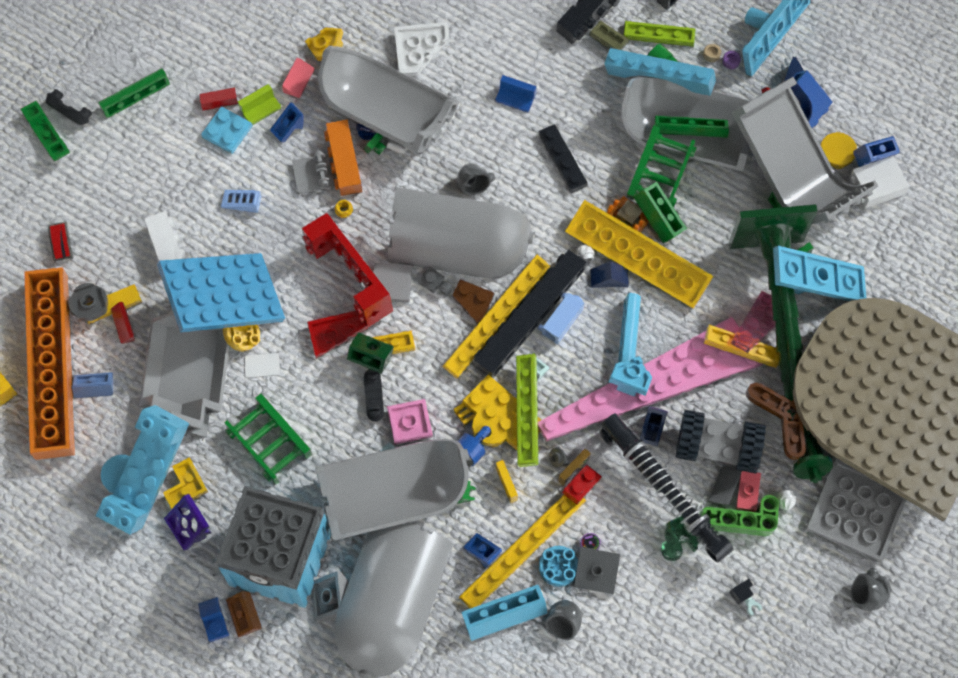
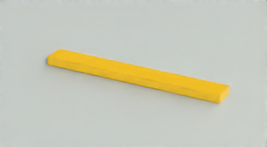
[442,254,551,379]
[459,495,586,609]

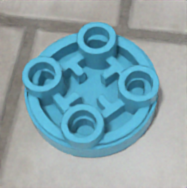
[101,455,130,493]
[539,546,578,587]

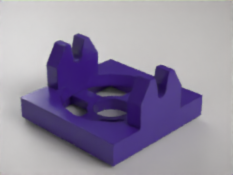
[164,494,212,550]

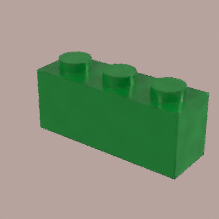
[633,181,687,244]

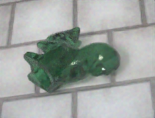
[661,516,700,561]

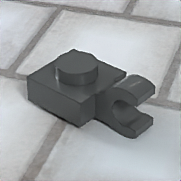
[418,267,452,296]

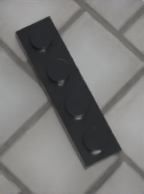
[538,124,588,193]

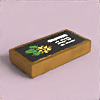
[558,449,591,486]

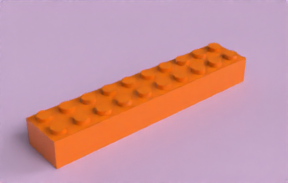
[24,267,75,460]

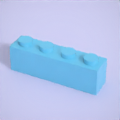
[462,584,548,641]

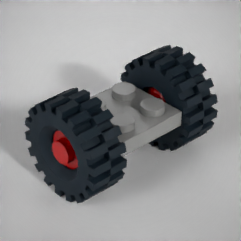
[675,410,766,474]

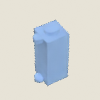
[538,293,584,344]

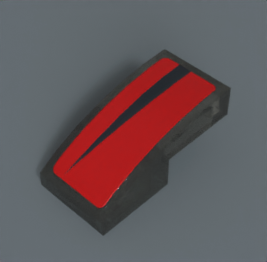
[48,221,74,262]

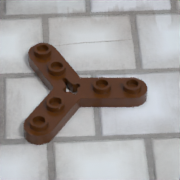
[746,383,806,460]

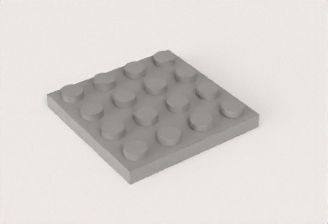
[806,459,906,563]

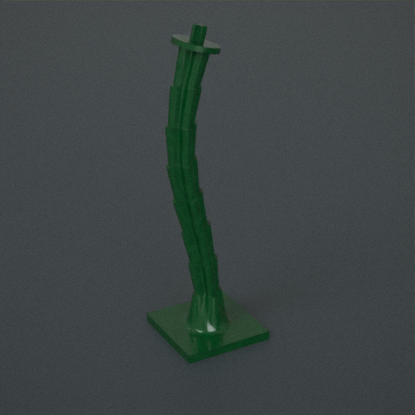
[728,204,833,483]

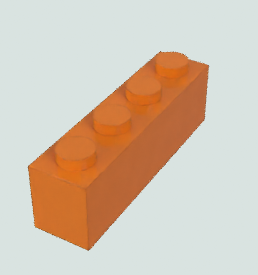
[324,119,363,196]

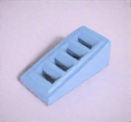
[221,190,262,213]

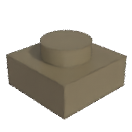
[616,200,642,227]

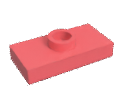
[736,471,761,512]

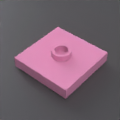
[387,399,433,445]

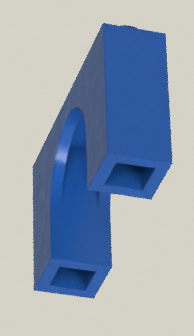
[791,70,833,128]

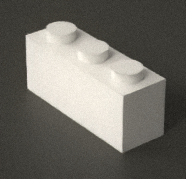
[144,211,187,261]

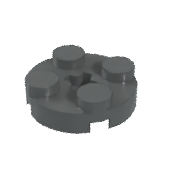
[69,283,108,321]

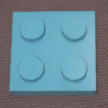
[201,106,253,154]

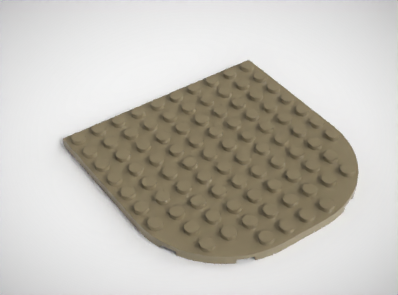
[793,298,958,521]

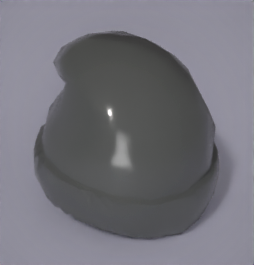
[457,163,495,195]
[851,568,891,611]
[542,600,582,640]

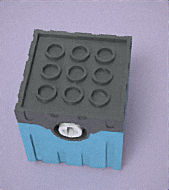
[215,485,332,608]

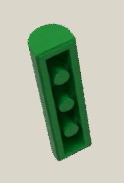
[98,68,170,118]
[654,116,729,138]

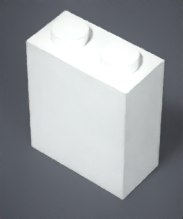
[849,156,909,208]

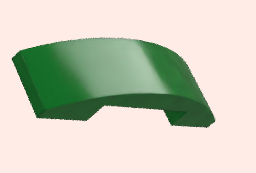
[20,101,70,162]

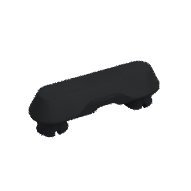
[45,89,92,126]
[364,369,384,422]

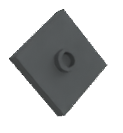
[574,547,621,594]

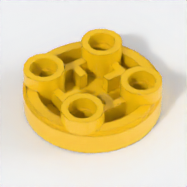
[820,132,857,170]
[223,325,260,352]

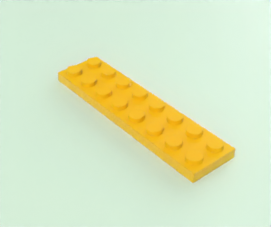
[565,200,713,309]

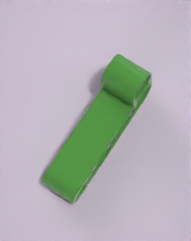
[699,495,779,536]

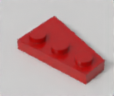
[307,310,368,359]

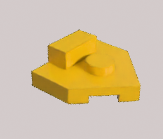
[305,27,344,61]

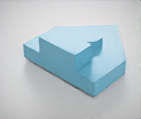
[609,356,652,397]

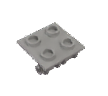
[292,151,334,194]

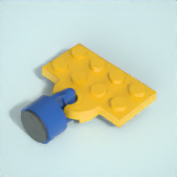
[457,374,541,466]

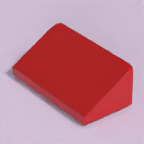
[199,87,238,111]
[111,301,135,344]

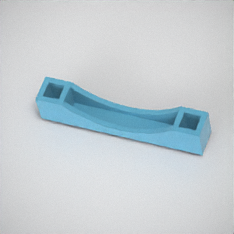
[604,48,716,96]

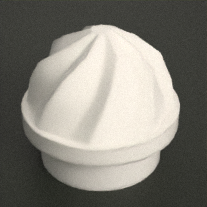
[577,245,595,263]
[777,490,796,510]

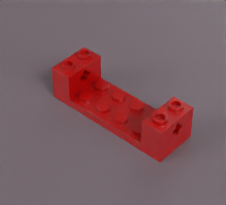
[302,213,394,327]

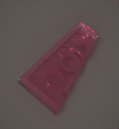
[731,291,775,353]

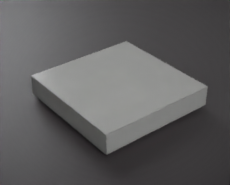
[374,263,412,303]

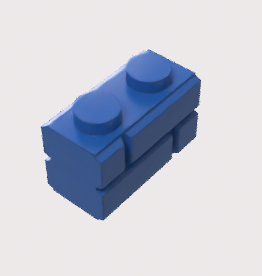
[853,136,900,167]

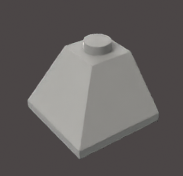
[312,571,349,621]

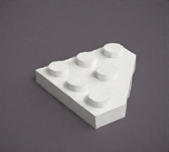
[394,22,449,76]

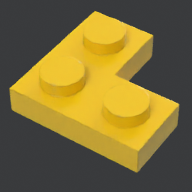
[163,457,208,509]

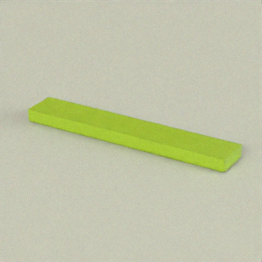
[516,353,538,467]

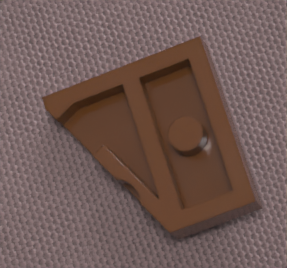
[452,279,495,324]

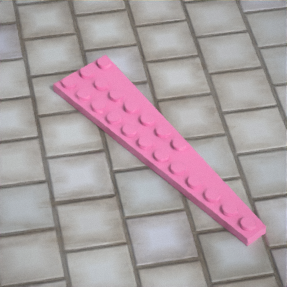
[538,317,763,441]

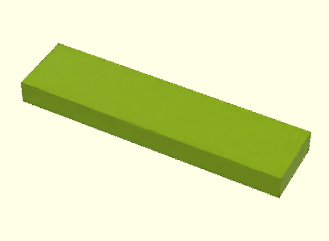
[623,21,696,47]

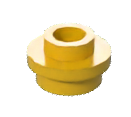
[334,200,353,218]

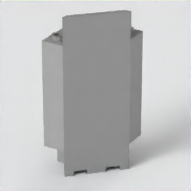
[139,304,230,437]

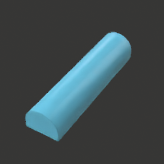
[618,293,641,363]

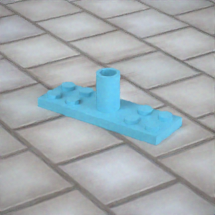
[742,0,810,77]
[773,246,867,301]

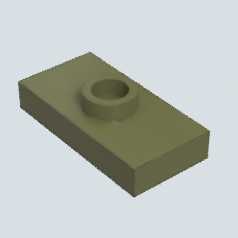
[589,20,629,50]

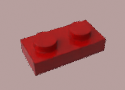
[562,465,602,505]

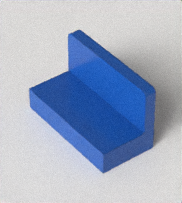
[495,75,537,112]

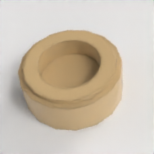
[703,44,721,62]

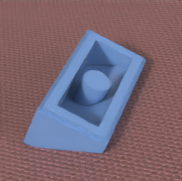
[72,372,113,398]

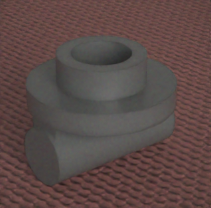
[549,446,570,467]

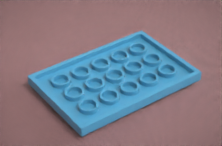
[157,253,285,332]

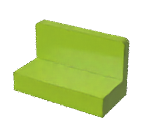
[238,84,281,125]

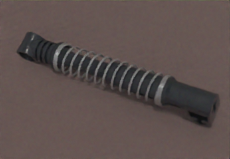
[599,413,734,563]

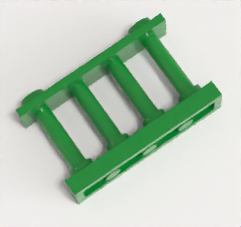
[627,125,697,207]
[224,393,312,484]

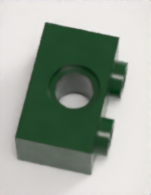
[346,332,394,374]

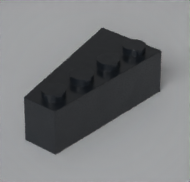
[556,0,620,44]

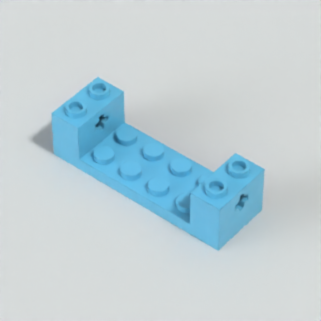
[96,405,190,535]

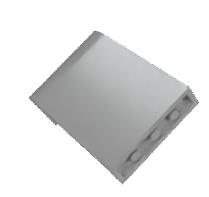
[732,77,879,224]

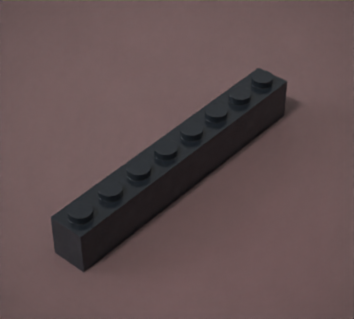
[474,250,587,378]

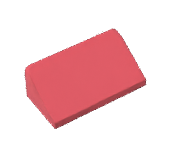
[282,58,315,99]

